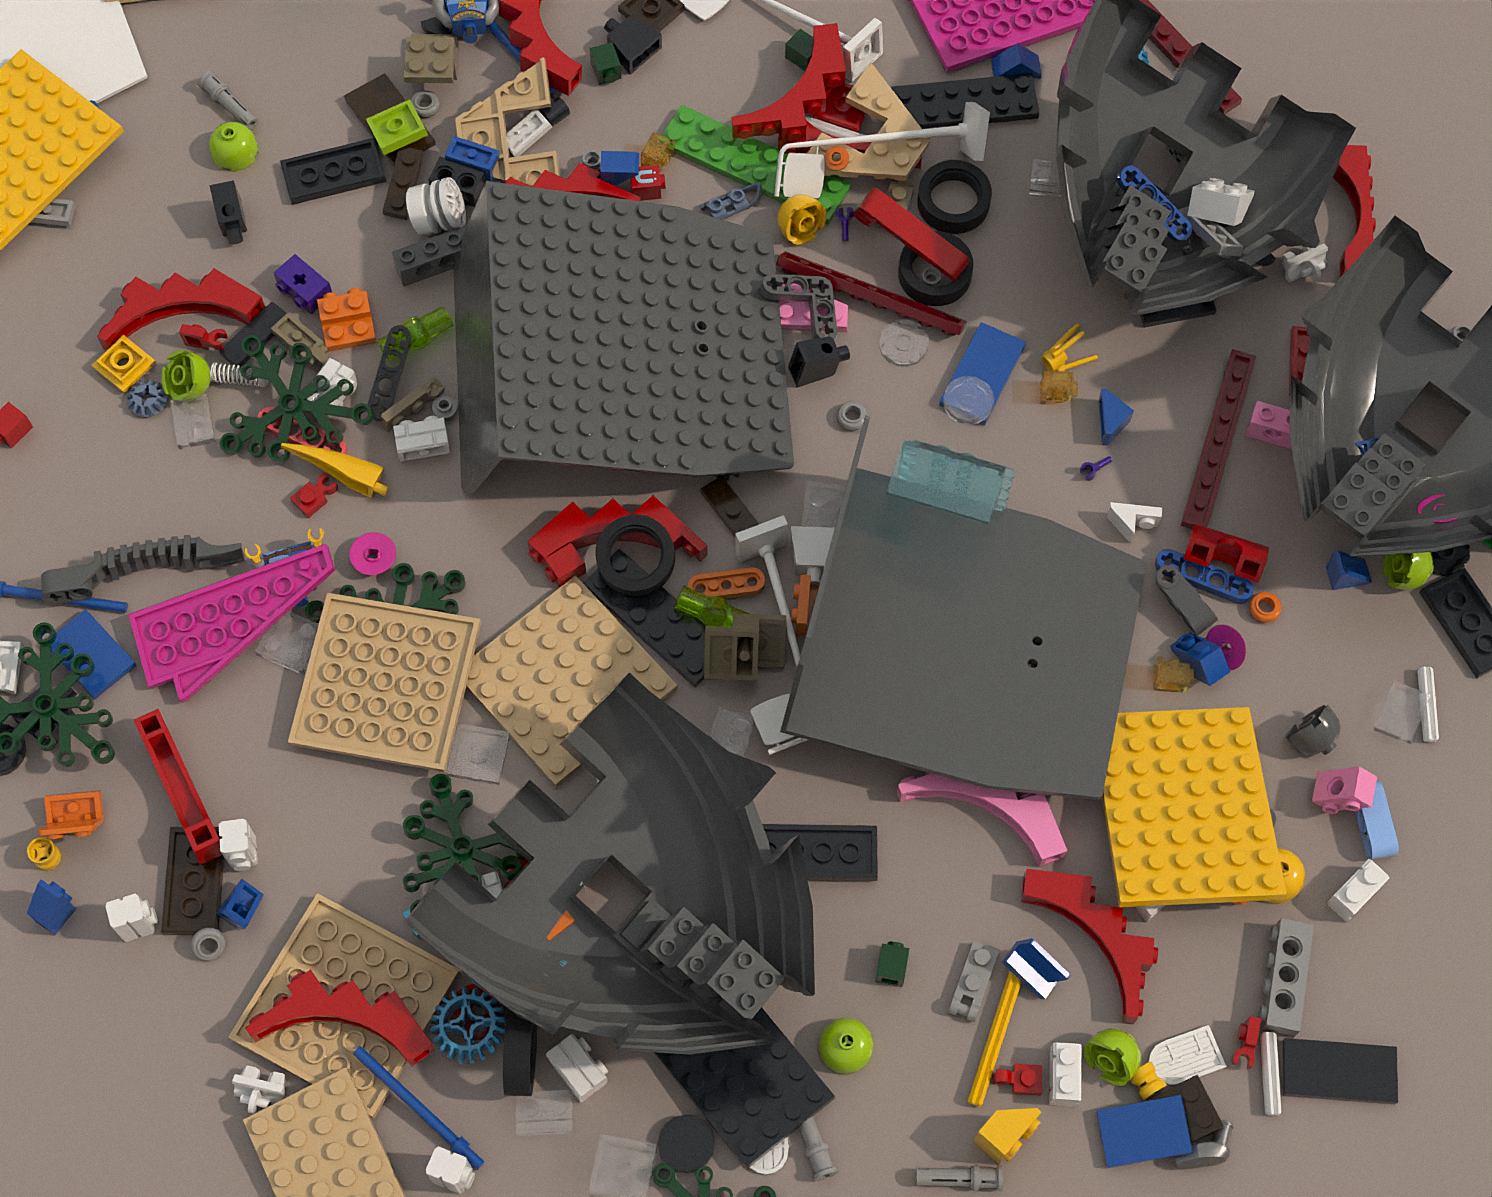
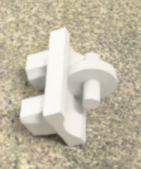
[1282,243,1328,283]
[232,1065,286,1114]

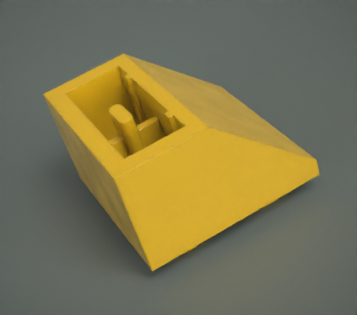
[973,1108,1041,1165]

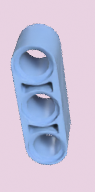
[1355,781,1399,860]

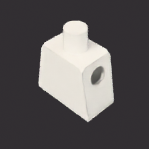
[790,526,834,586]

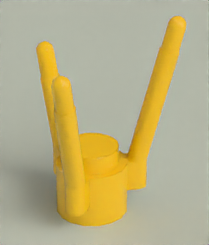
[1041,324,1098,374]

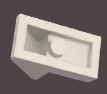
[1107,502,1162,542]

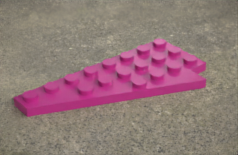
[128,544,335,703]

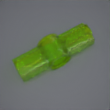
[377,306,454,360]
[674,586,749,627]

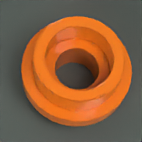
[825,146,850,171]

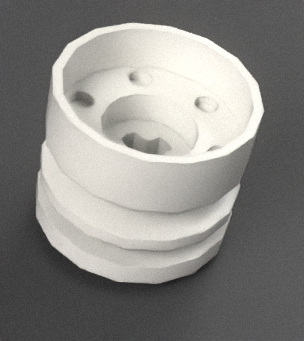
[406,177,466,237]

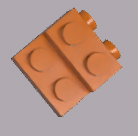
[317,288,377,352]

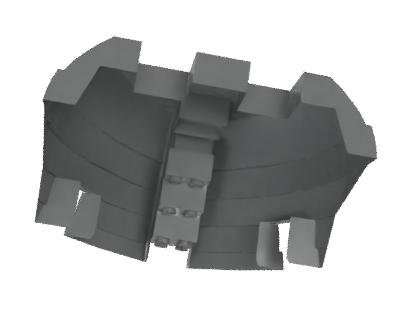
[1056,0,1356,315]
[1290,215,1492,557]
[405,672,815,1054]

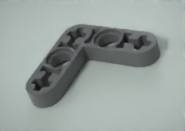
[760,274,837,339]

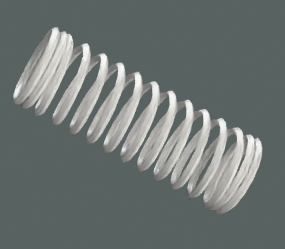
[210,363,269,388]

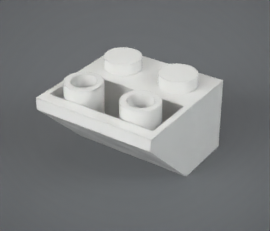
[1187,178,1254,226]

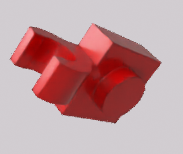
[179,324,228,350]
[1231,1016,1261,1069]
[993,1064,1042,1096]

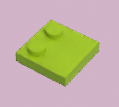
[366,99,428,155]

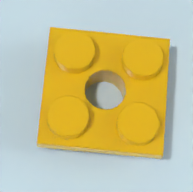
[91,335,156,393]

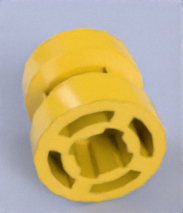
[27,837,61,871]
[1130,1062,1167,1101]

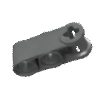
[1155,565,1218,636]

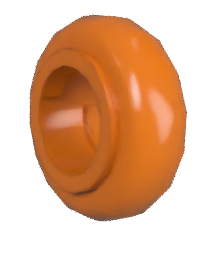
[1249,592,1282,623]

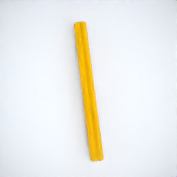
[968,970,1022,1107]

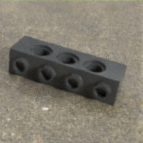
[392,225,467,287]

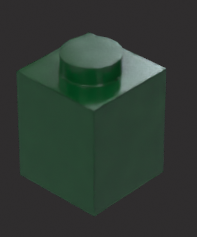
[785,28,813,71]
[589,42,622,85]
[875,941,910,987]

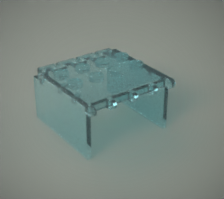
[886,440,1015,524]

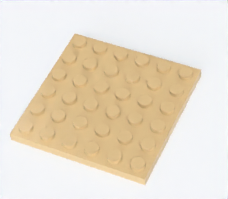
[466,575,678,788]
[288,593,482,773]
[228,893,460,1119]

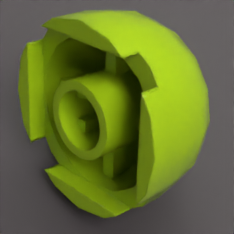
[209,121,259,172]
[161,350,211,401]
[1383,552,1434,590]
[818,1017,874,1075]
[1083,1028,1141,1086]

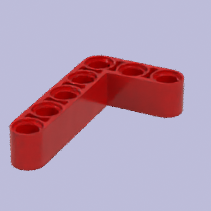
[853,188,970,281]

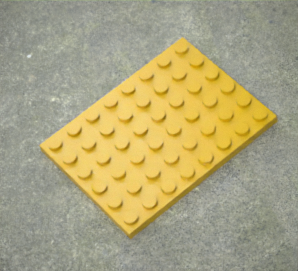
[0,49,124,251]
[1102,707,1287,907]

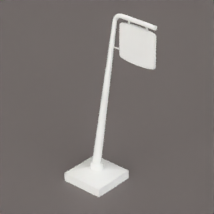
[680,0,883,82]
[774,102,990,198]
[735,515,808,755]

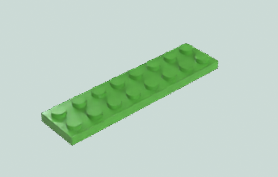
[659,105,851,225]

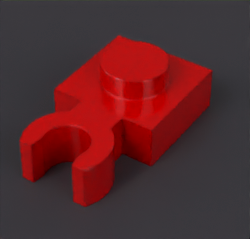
[290,473,338,518]

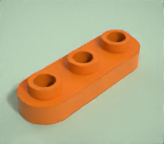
[688,567,765,602]

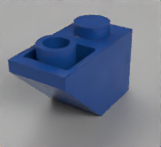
[1170,632,1230,686]
[27,879,76,935]

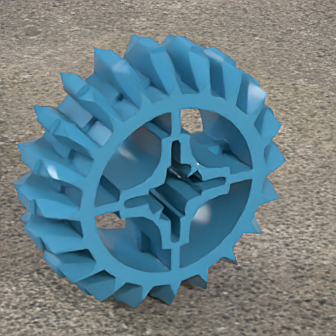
[430,987,506,1064]

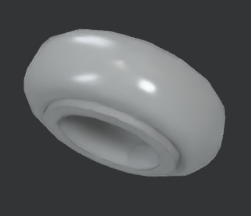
[411,90,440,118]
[837,401,868,431]
[191,928,226,961]

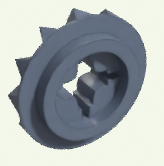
[126,379,167,417]

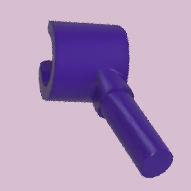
[836,207,854,241]
[1080,456,1112,481]

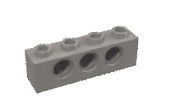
[1258,918,1314,1038]

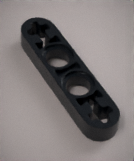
[368,325,411,421]

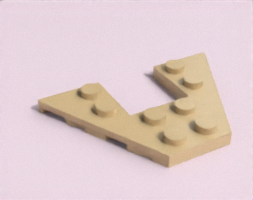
[455,57,560,186]
[807,63,930,181]

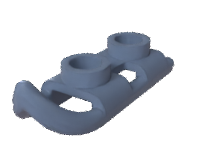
[700,182,762,220]

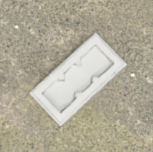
[507,109,552,157]

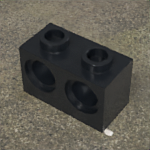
[428,156,486,207]

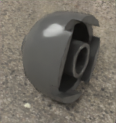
[1285,705,1341,755]

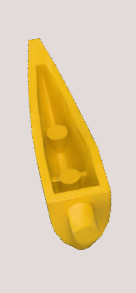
[281,443,389,498]

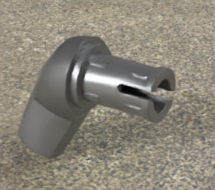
[1175,1120,1234,1170]

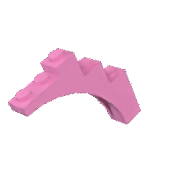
[896,772,1067,867]

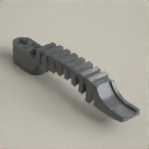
[41,535,245,604]

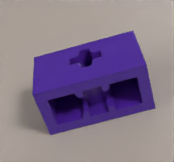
[274,254,332,314]

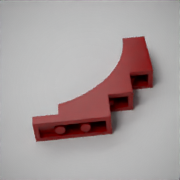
[527,495,708,567]

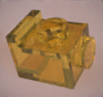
[641,132,675,172]
[1040,370,1078,405]
[1153,656,1194,693]

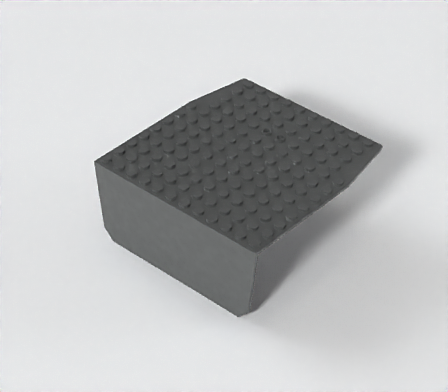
[453,181,794,495]
[780,415,1146,800]

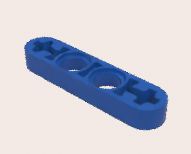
[1116,166,1192,242]
[1155,549,1254,604]

